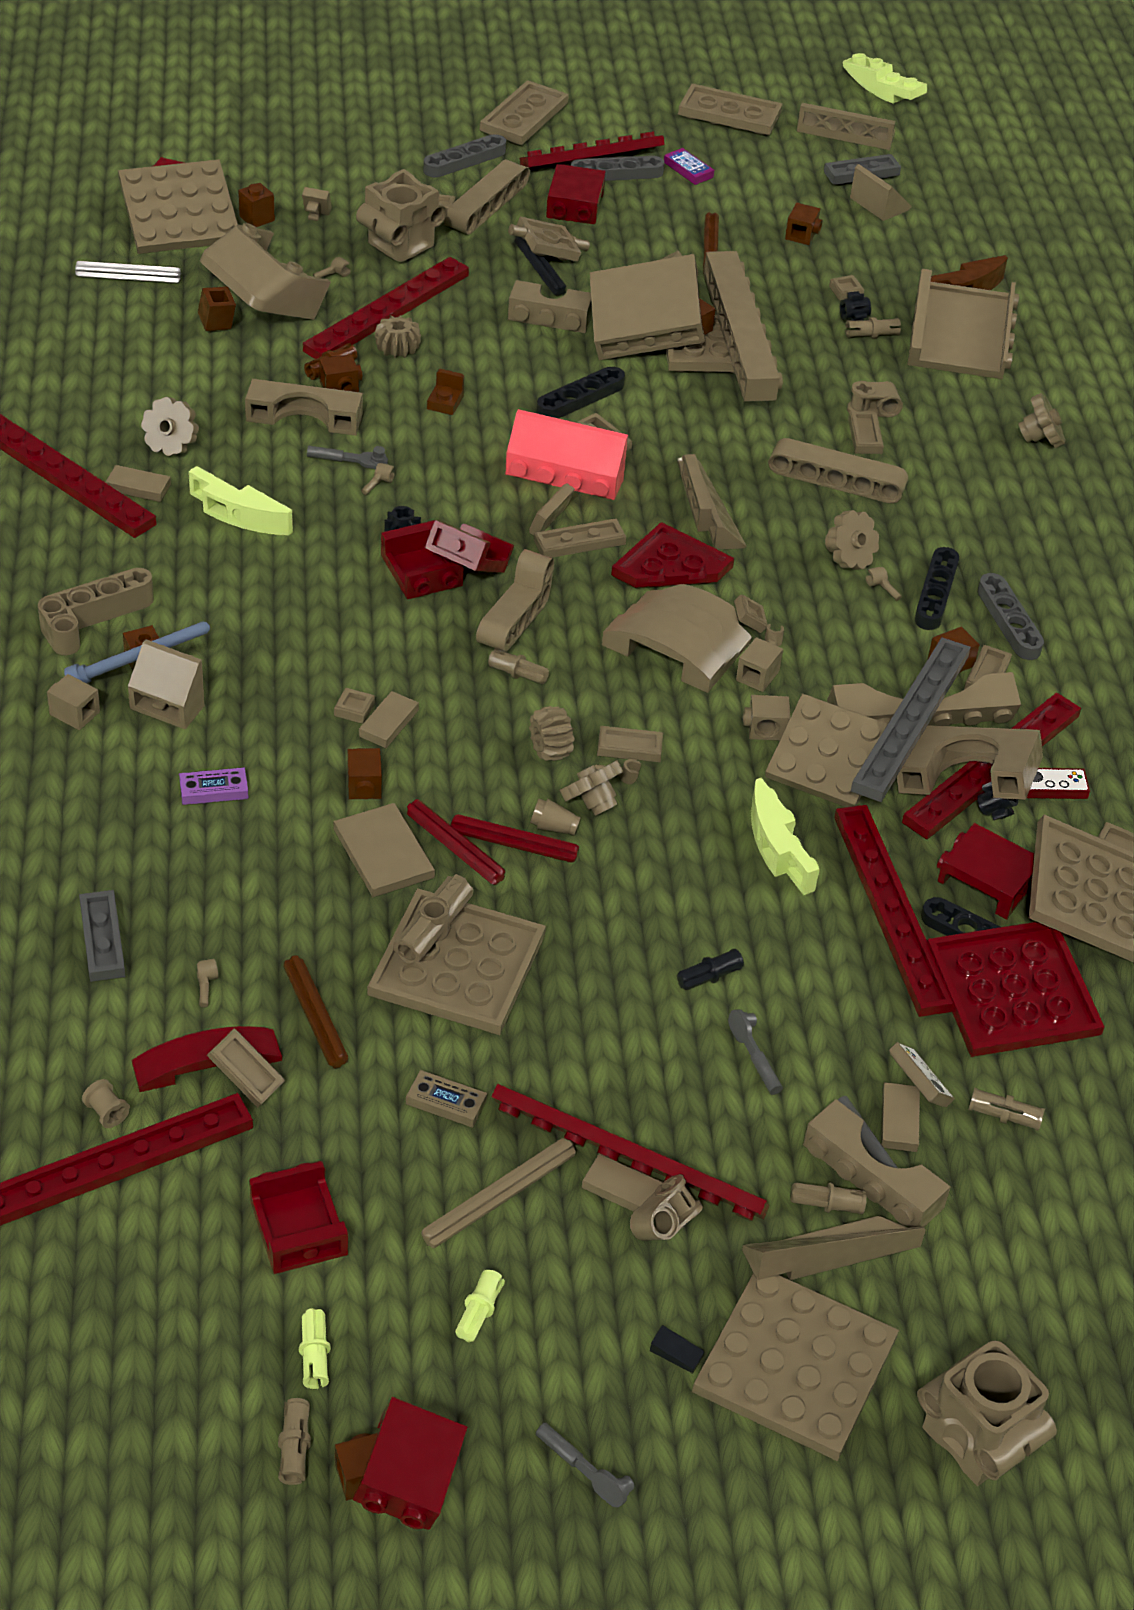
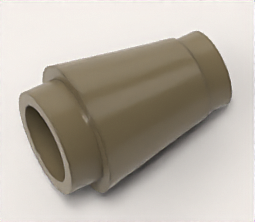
[530,799,581,835]

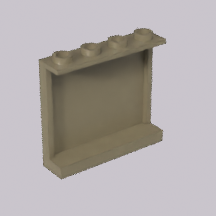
[590,254,705,360]
[907,269,1019,379]

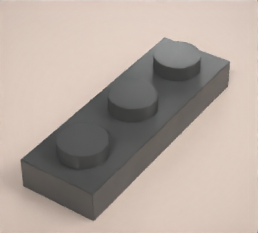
[824,154,901,185]
[79,890,126,982]

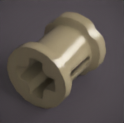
[82,1079,130,1128]

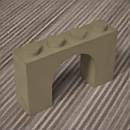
[897,725,1043,800]

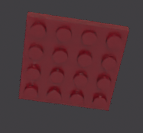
[927,922,1105,1057]

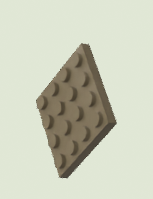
[118,159,238,254]
[1029,814,1134,962]
[367,888,546,1035]
[692,1273,899,1461]

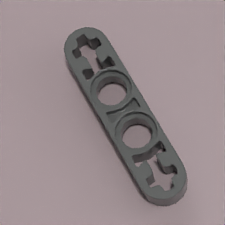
[423,134,506,177]
[571,156,664,181]
[977,573,1044,660]

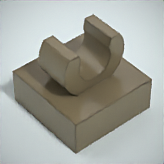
[302,187,332,221]

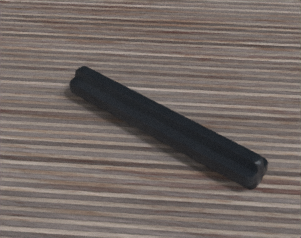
[514,236,566,296]

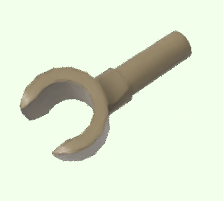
[313,257,351,278]
[361,463,395,495]
[865,567,902,601]
[764,624,784,646]
[595,759,641,784]
[197,958,218,1007]

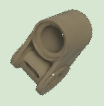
[847,381,903,417]
[630,1174,703,1241]

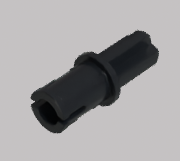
[677,949,744,990]

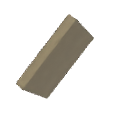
[333,803,435,897]

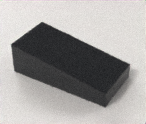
[650,1325,705,1374]

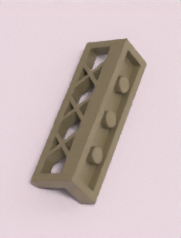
[797,103,896,150]

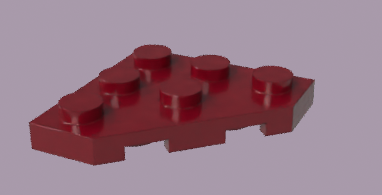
[611,522,734,588]

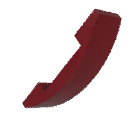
[132,1026,282,1092]

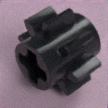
[839,291,871,321]
[384,506,421,532]
[978,781,1018,821]

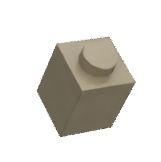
[736,637,783,692]
[47,674,100,730]

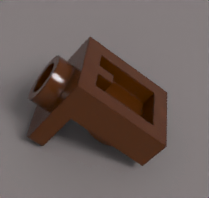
[427,369,464,415]

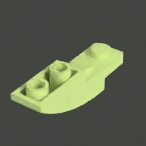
[843,53,927,104]
[189,466,293,535]
[751,778,819,895]

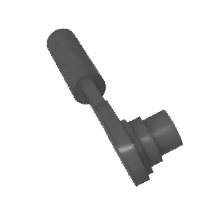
[307,445,388,469]
[728,1009,783,1095]
[536,1423,634,1507]

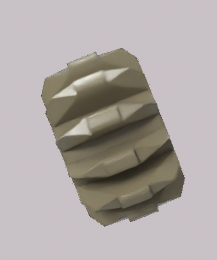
[375,315,421,358]
[529,706,575,761]

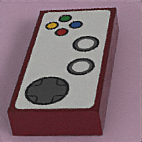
[1027,768,1090,799]

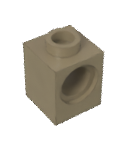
[743,695,791,741]

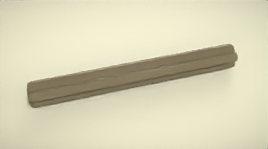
[421,1138,576,1248]

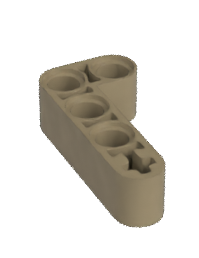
[476,549,554,652]
[38,568,154,655]

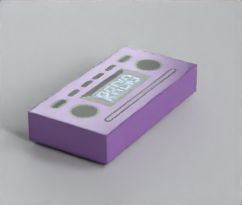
[179,768,248,805]

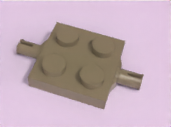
[508,216,590,261]

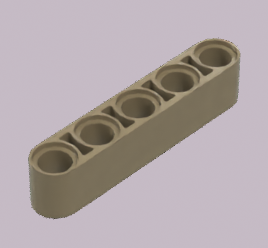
[444,159,530,235]
[768,438,908,503]

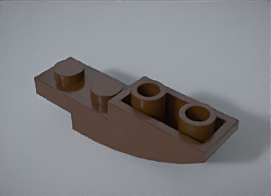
[931,255,1008,290]

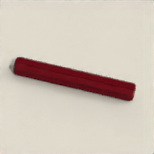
[407,799,505,885]
[451,814,579,863]

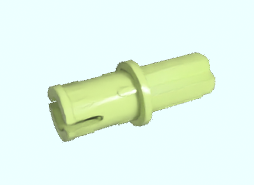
[455,1270,505,1342]
[299,1308,331,1389]

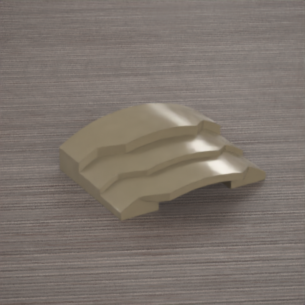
[602,584,752,693]

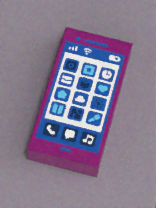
[664,148,715,185]

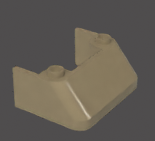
[200,223,331,320]

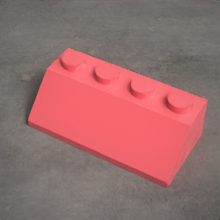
[505,409,628,500]

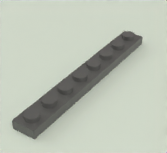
[851,637,971,802]

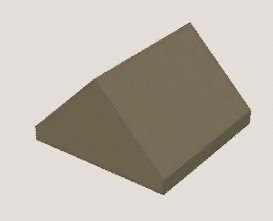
[850,164,912,221]

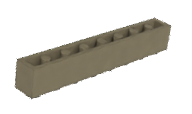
[703,251,783,402]

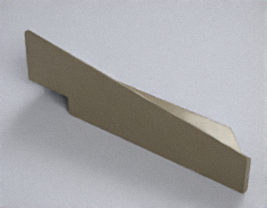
[677,454,747,550]
[742,1216,926,1280]

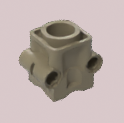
[356,169,447,261]
[917,1341,1057,1487]

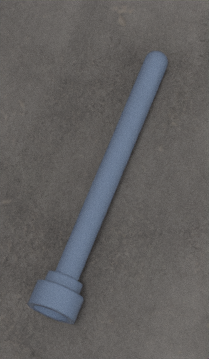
[64,621,210,683]

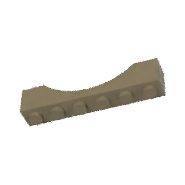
[827,672,1021,726]

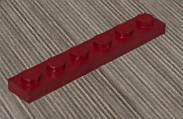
[519,131,665,167]

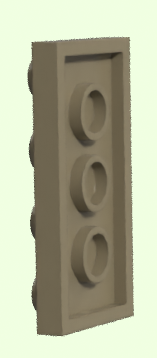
[480,80,569,145]
[678,83,783,135]

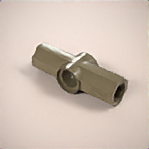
[393,874,473,964]

